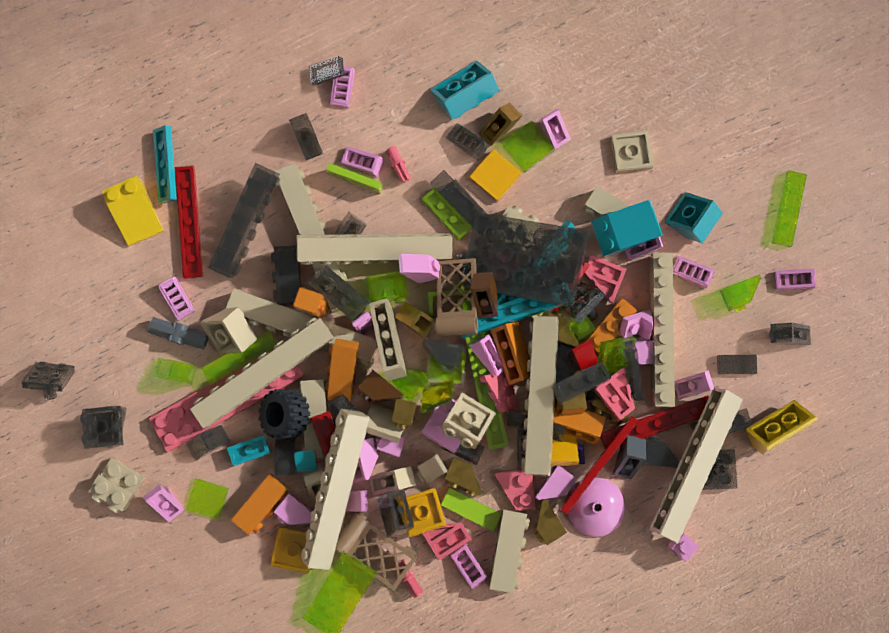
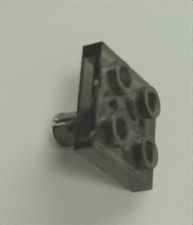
[558,281,606,324]
[22,361,75,400]
[702,449,738,490]

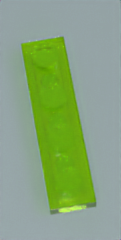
[772,170,807,247]
[201,331,277,385]

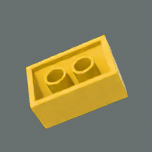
[746,400,818,455]

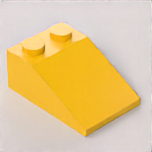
[101,176,164,247]

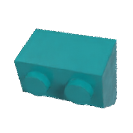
[665,192,723,244]

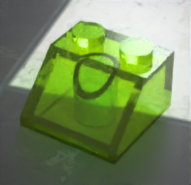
[366,270,409,304]

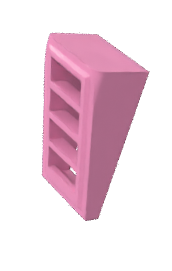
[330,65,355,108]
[340,146,384,177]
[673,256,715,289]
[775,269,816,290]
[158,277,195,320]
[352,312,373,334]
[469,335,504,377]
[449,544,489,589]

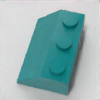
[430,60,500,120]

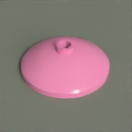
[567,478,625,537]

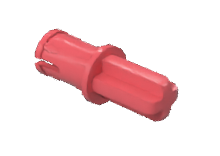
[385,146,411,183]
[393,559,423,598]

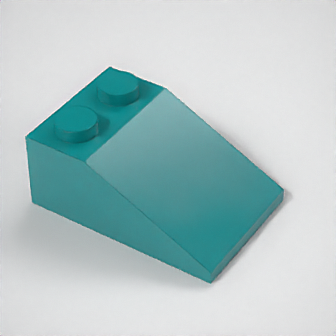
[591,200,663,257]

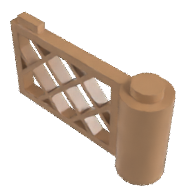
[433,258,478,336]
[335,511,417,591]

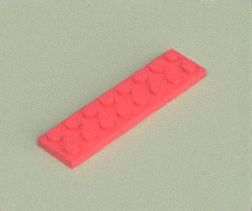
[149,348,304,452]

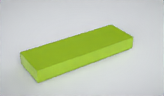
[326,163,382,194]
[421,187,473,241]
[441,488,502,532]

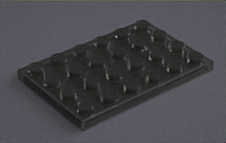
[461,212,590,308]

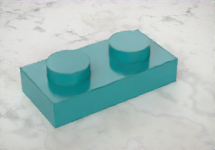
[227,435,271,466]

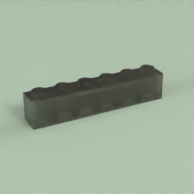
[208,163,280,278]

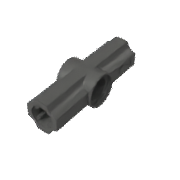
[148,317,209,350]

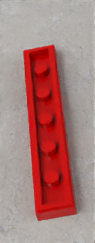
[175,165,204,279]
[600,395,709,449]
[559,416,638,514]

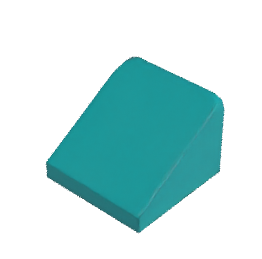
[294,450,317,472]

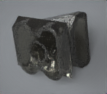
[80,406,127,449]

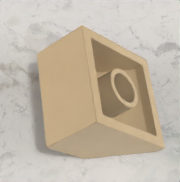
[200,307,257,354]

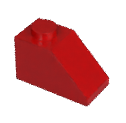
[568,340,599,374]

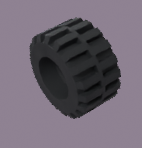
[258,390,310,439]

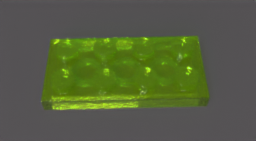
[302,551,377,633]

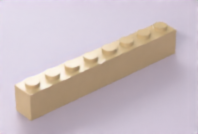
[274,163,355,313]
[296,233,452,265]
[649,253,675,408]
[226,288,378,365]
[521,316,559,476]
[190,318,335,429]
[649,387,743,543]
[301,409,369,570]

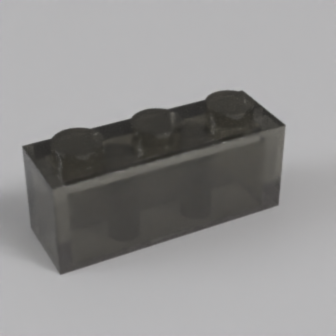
[271,245,301,306]
[308,265,371,321]

